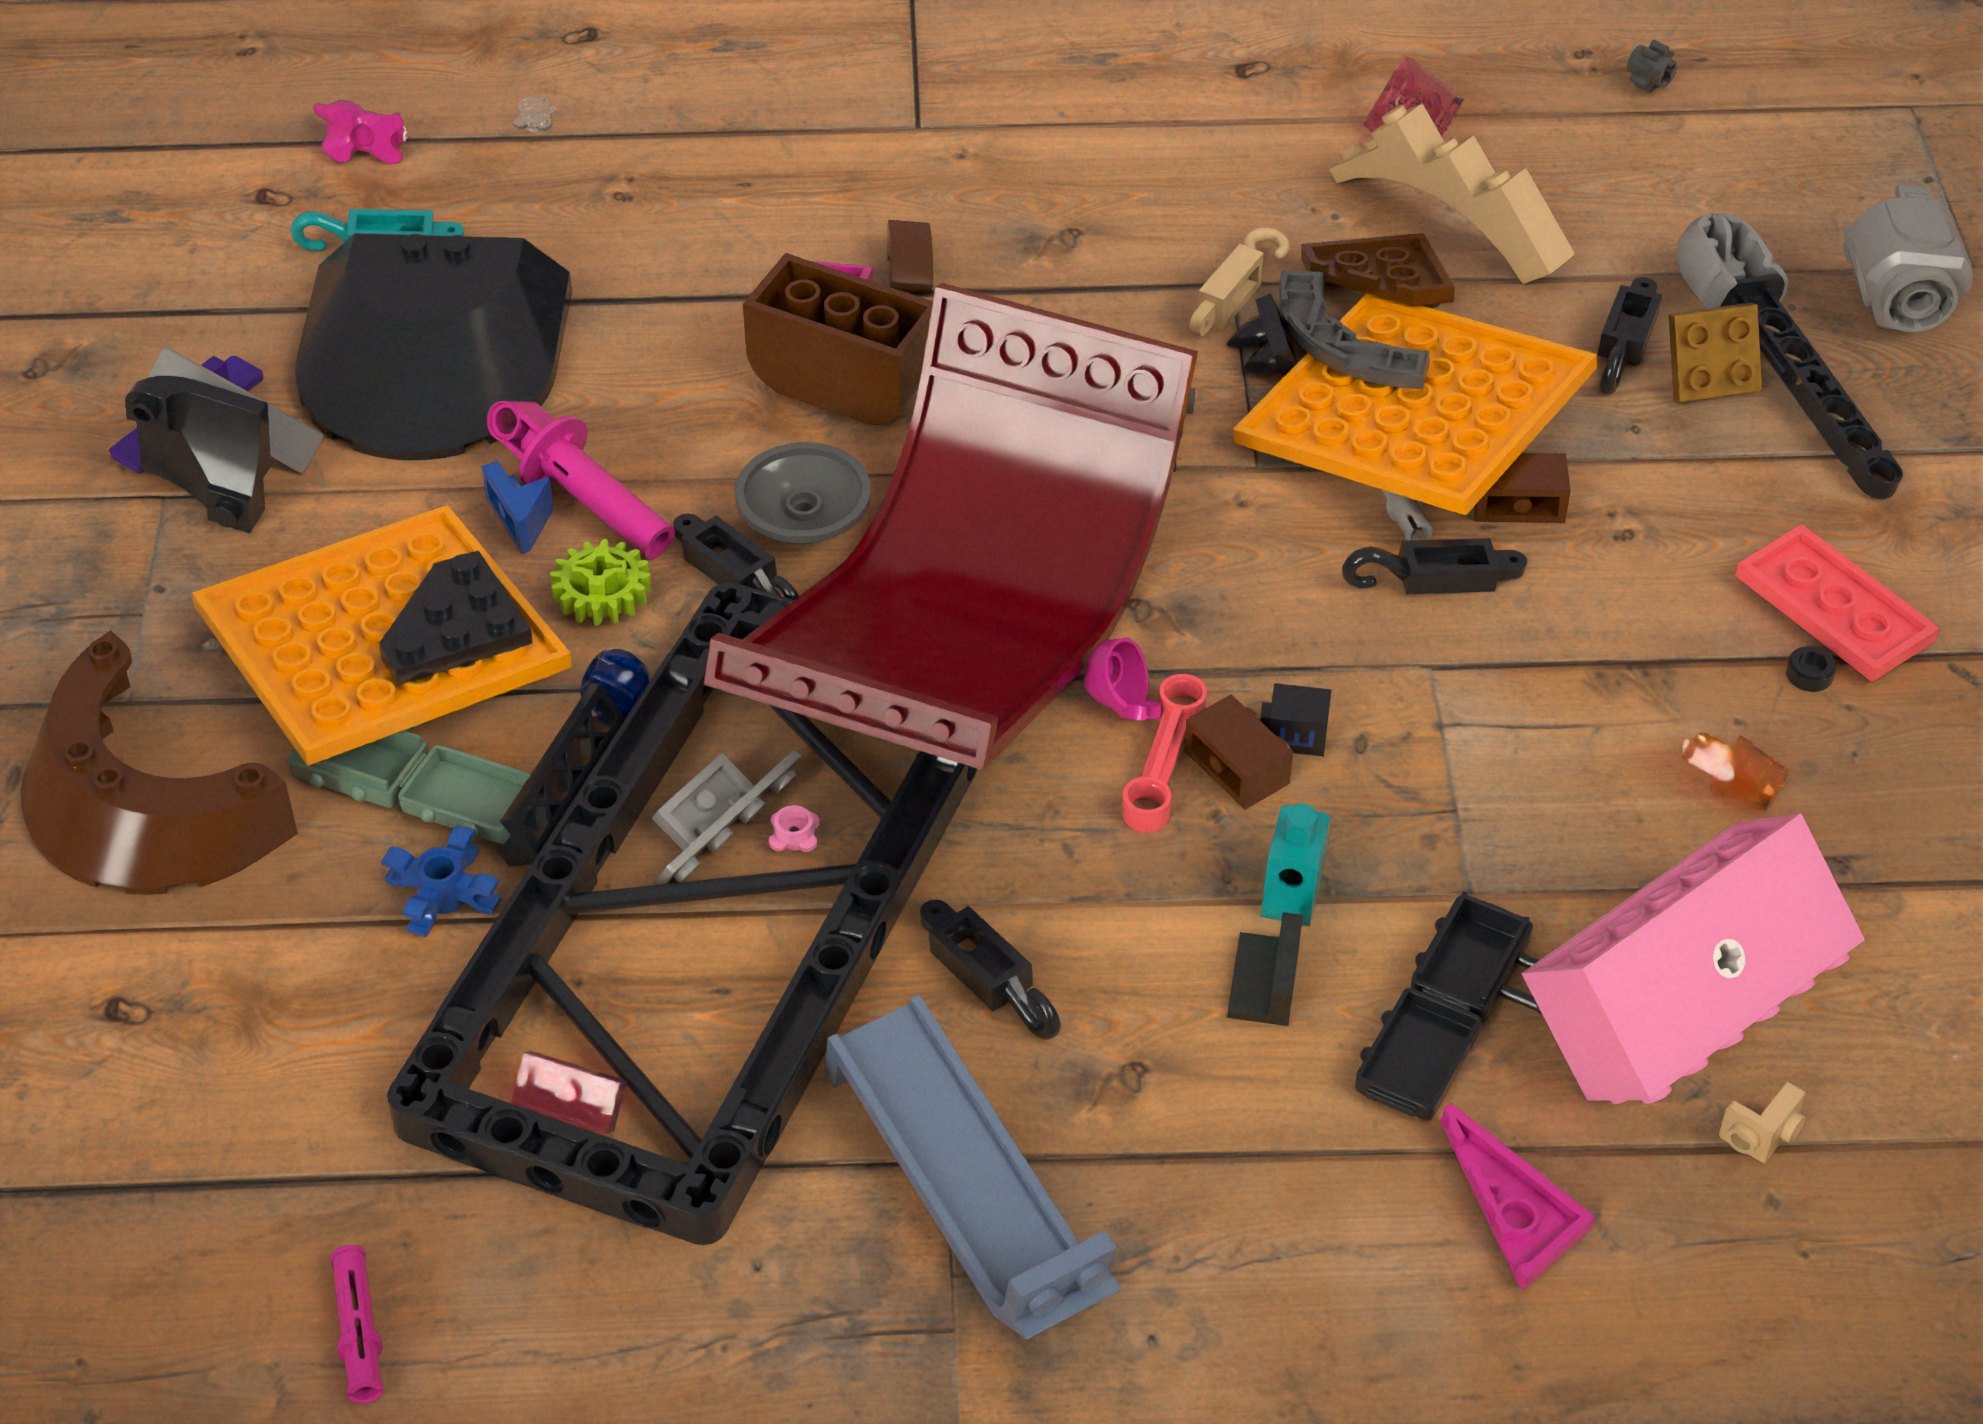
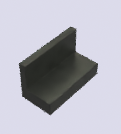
[1227,912,1303,1026]

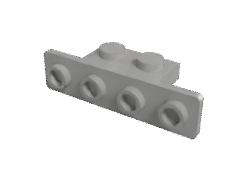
[147,347,323,473]
[652,749,802,885]

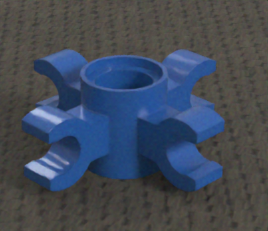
[381,825,502,937]

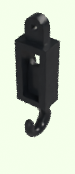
[1597,277,1662,394]
[673,514,799,600]
[1342,538,1527,594]
[920,899,1061,1040]

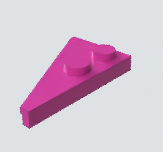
[1440,1103,1595,1290]

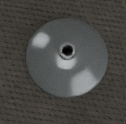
[735,442,871,544]

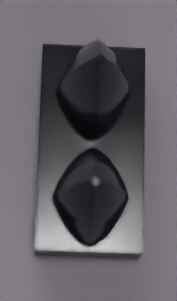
[1226,293,1298,377]

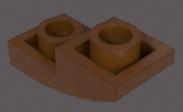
[887,220,933,293]

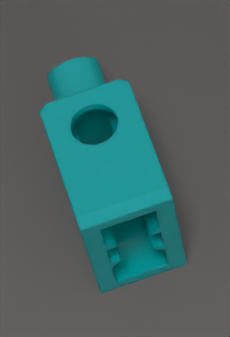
[1261,804,1331,927]

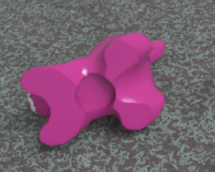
[313,100,408,164]

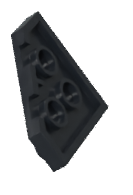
[379,550,533,685]

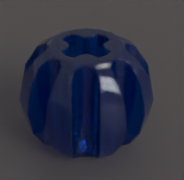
[580,648,650,717]

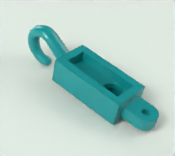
[290,209,464,251]

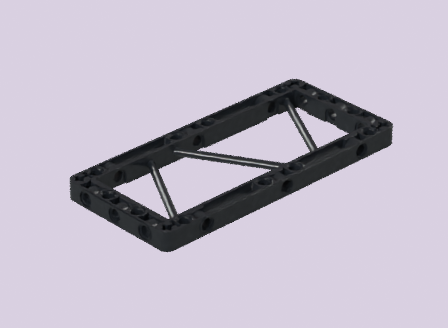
[387,582,978,1245]

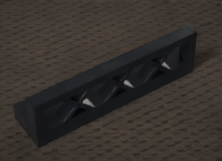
[498,683,626,867]

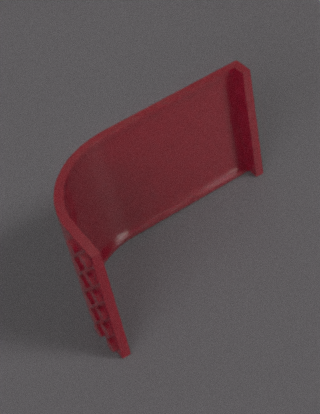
[704,283,1198,770]

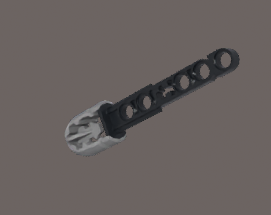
[1677,213,1903,499]

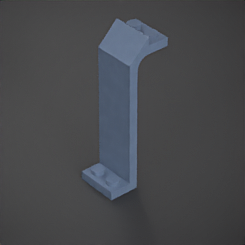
[824,994,1122,1339]

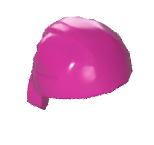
[1084,637,1161,721]

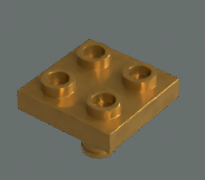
[1668,303,1762,402]

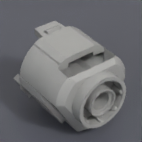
[1842,184,1973,332]

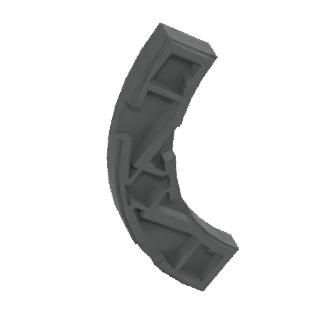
[1279,271,1430,389]

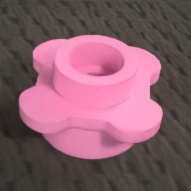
[769,805,819,852]

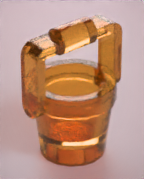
[1682,732,1790,812]

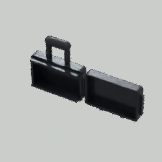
[1355,891,1542,1120]

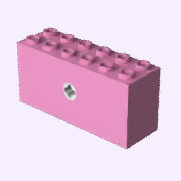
[1521,813,1865,1104]

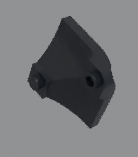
[125,376,271,533]

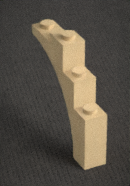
[1329,103,1575,284]

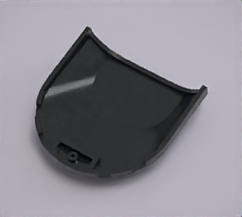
[295,233,572,461]

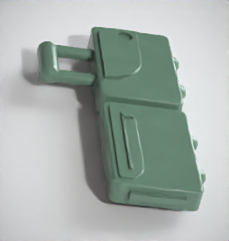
[288,727,535,844]

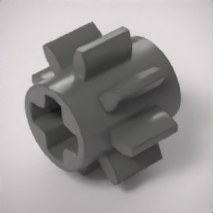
[1627,40,1677,93]

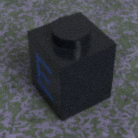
[1260,683,1331,757]

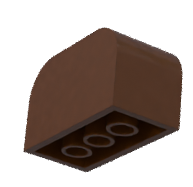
[743,253,933,425]

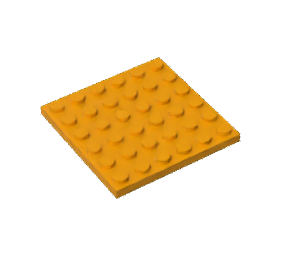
[1232,293,1597,516]
[192,505,572,766]

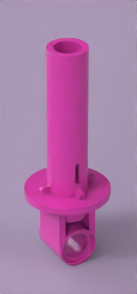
[487,401,675,560]

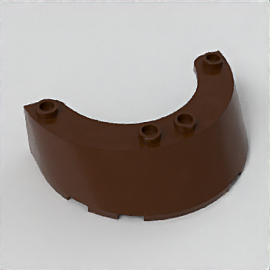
[21,630,298,895]

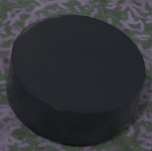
[1786,646,1836,692]

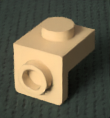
[1719,1082,1806,1164]

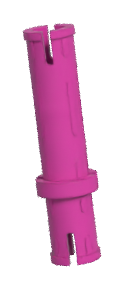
[331,1245,384,1404]

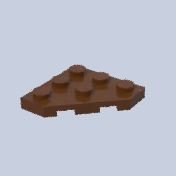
[1301,233,1455,308]

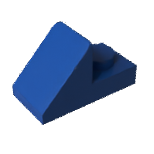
[481,461,554,554]

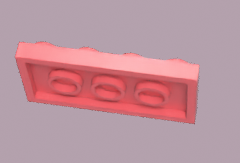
[1735,524,1940,683]

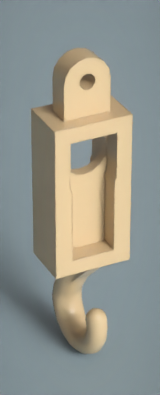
[1189,227,1290,336]

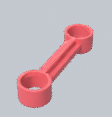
[1122,674,1207,832]

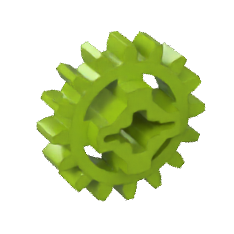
[550,539,652,626]

